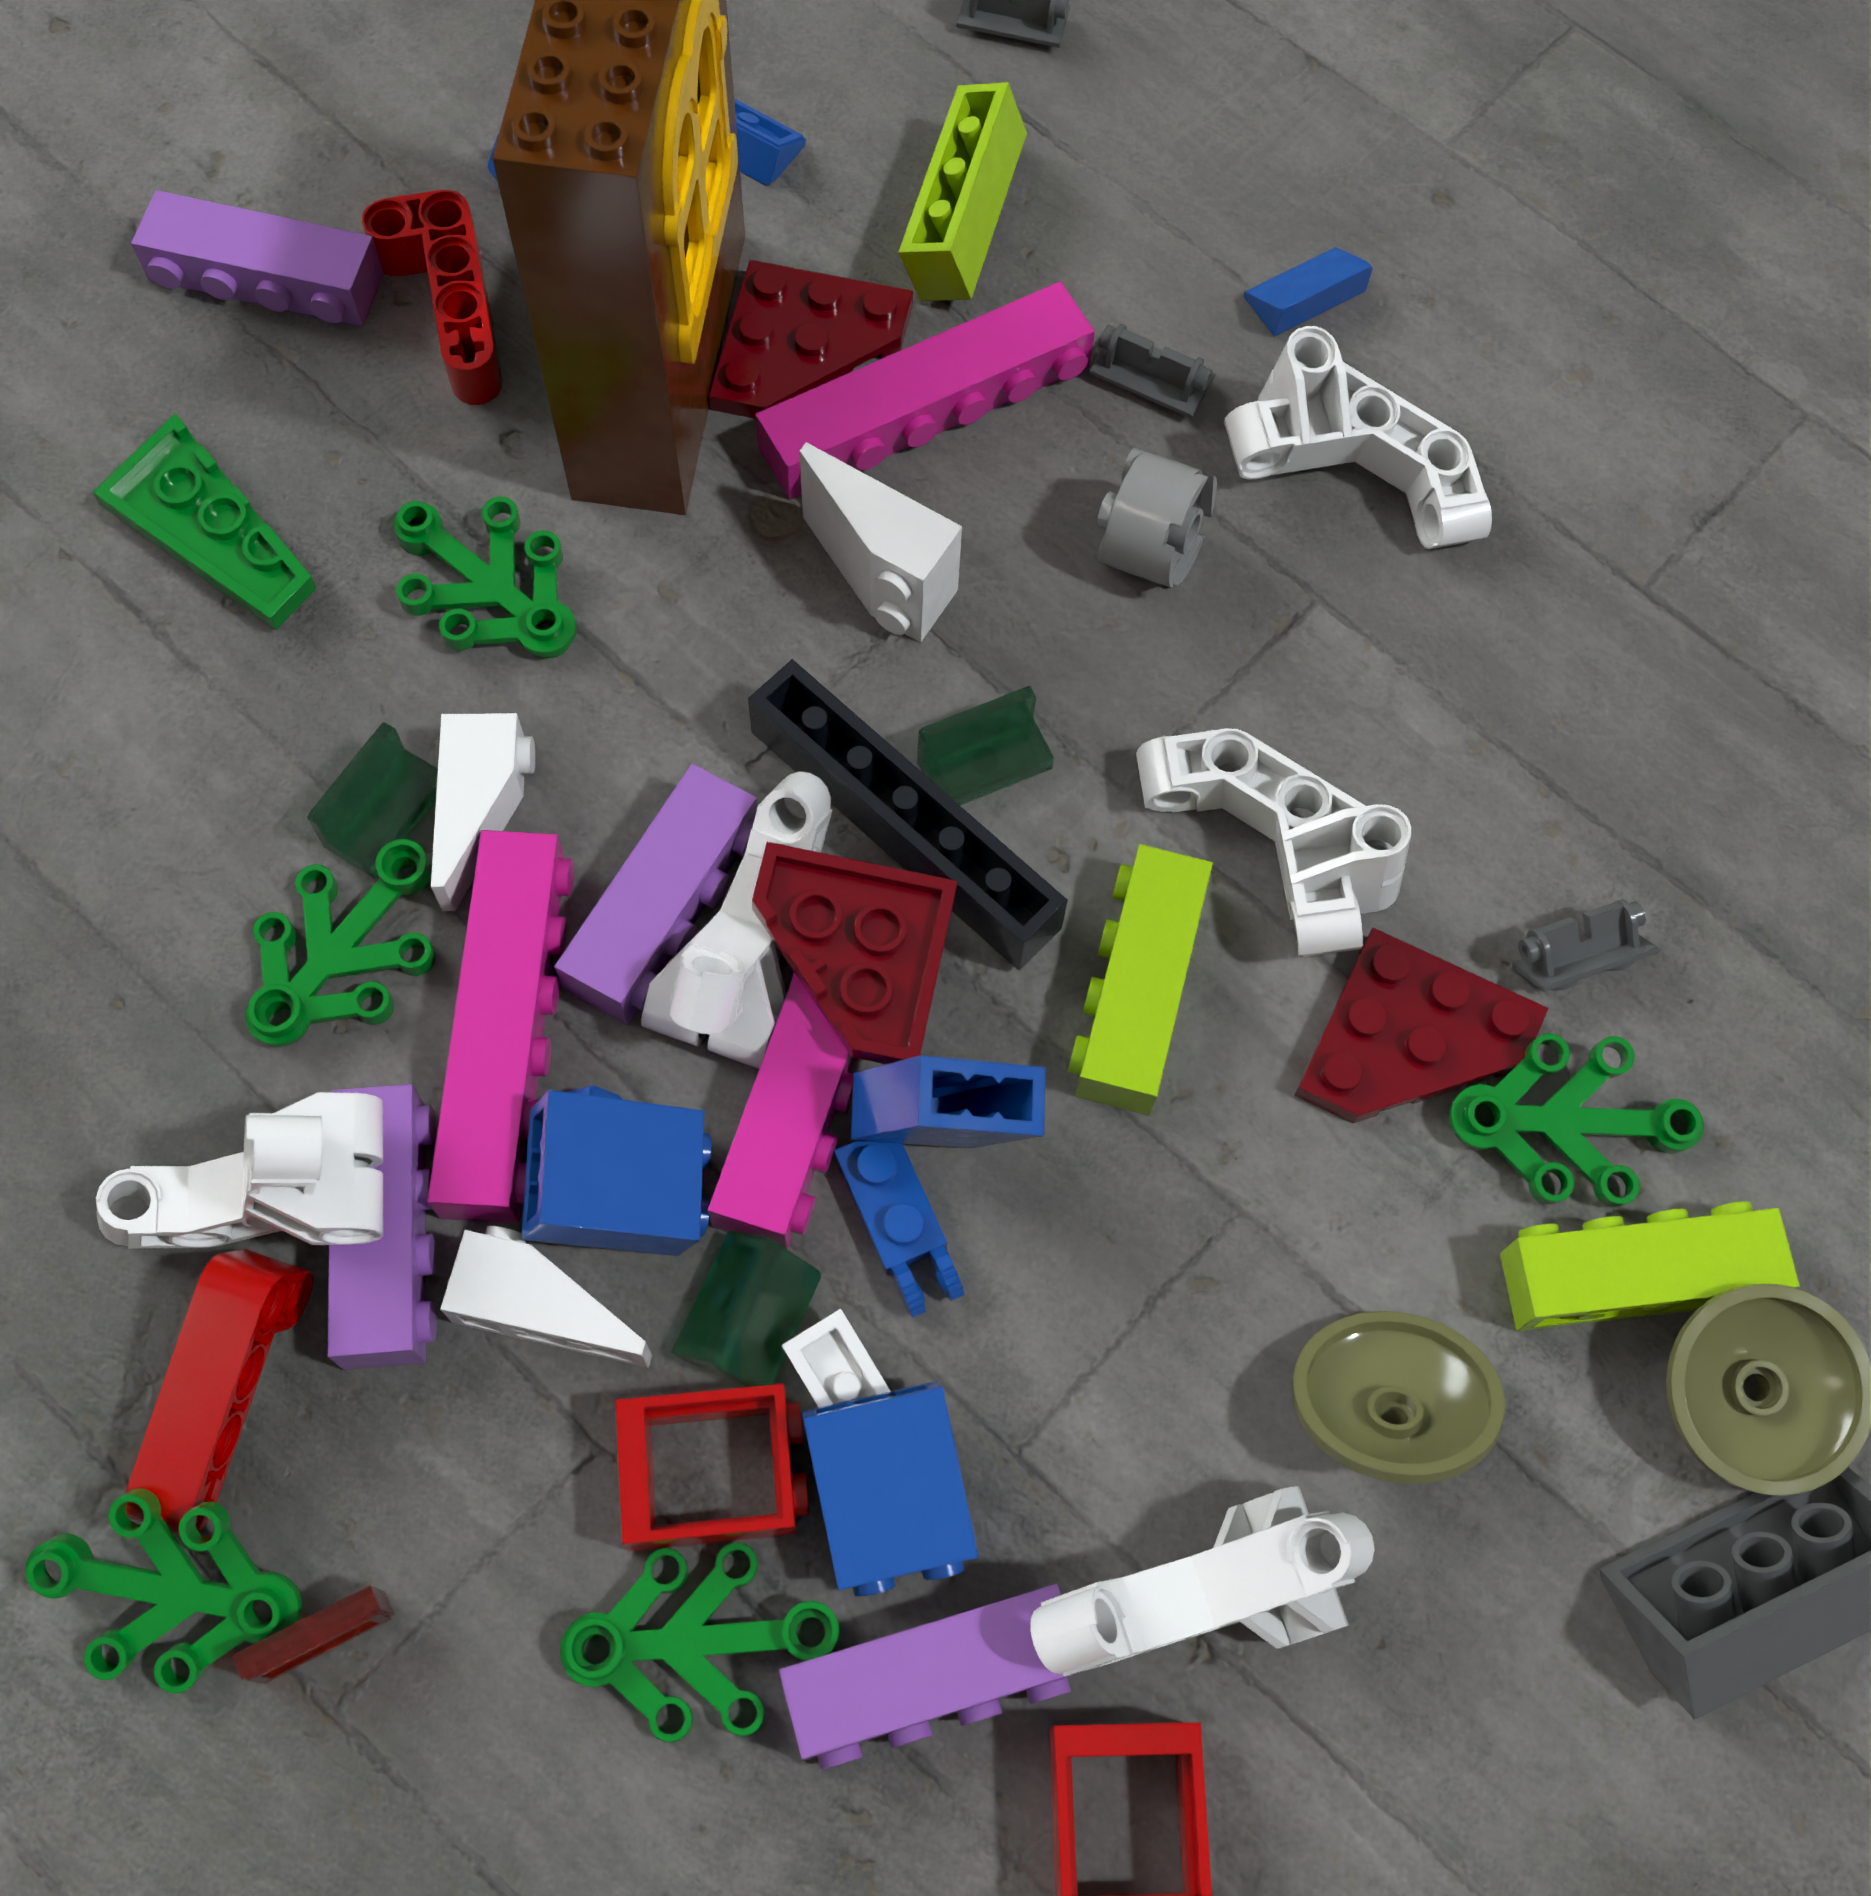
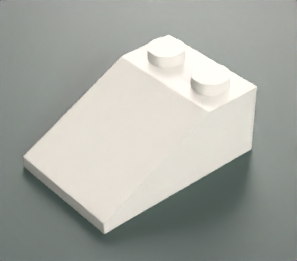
[799,442,962,643]

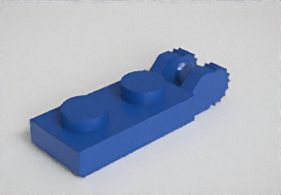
[834,1140,965,1318]

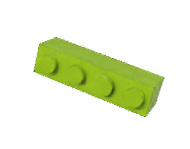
[898,82,1027,301]
[1067,844,1213,1116]
[1500,1201,1800,1331]

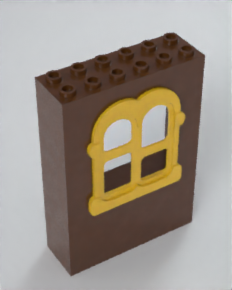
[492,0,745,516]

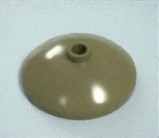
[1666,1284,1871,1496]
[1292,1311,1505,1484]

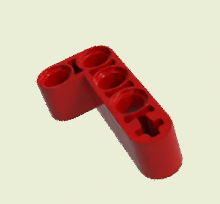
[361,190,502,405]
[125,1249,314,1536]

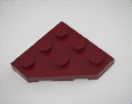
[709,260,913,419]
[752,842,958,1064]
[1294,927,1549,1123]

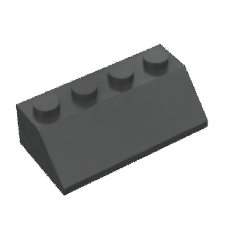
[1599,1467,1871,1720]

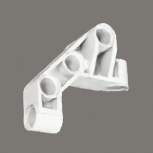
[1224,326,1492,549]
[1136,728,1411,957]
[641,772,832,1069]
[96,1092,383,1249]
[1031,1486,1375,1676]

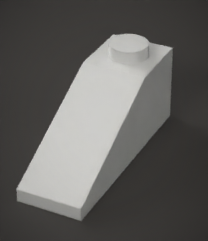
[431,713,535,911]
[440,1226,652,1368]

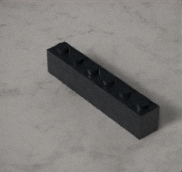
[748,659,1068,971]

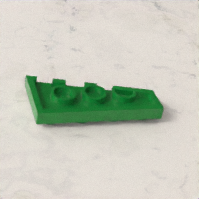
[92,413,317,630]

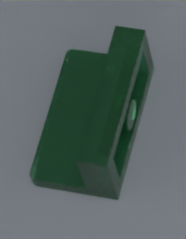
[917,686,1054,806]
[307,722,438,878]
[670,1230,821,1387]

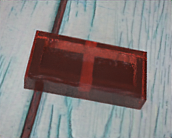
[232,1585,394,1684]

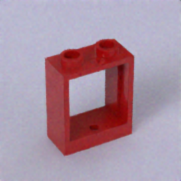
[615,1384,809,1552]
[1049,1722,1212,1896]

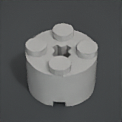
[1097,448,1217,588]

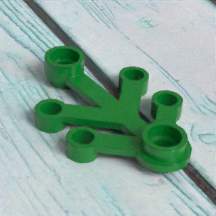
[393,497,577,659]
[245,839,436,1047]
[1449,1033,1704,1207]
[25,1488,302,1694]
[560,1542,839,1743]

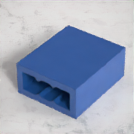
[851,1055,1046,1149]
[521,1090,712,1256]
[802,1381,979,1596]

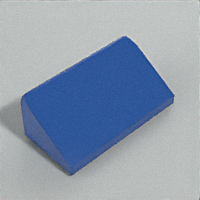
[734,98,806,185]
[1244,247,1373,337]

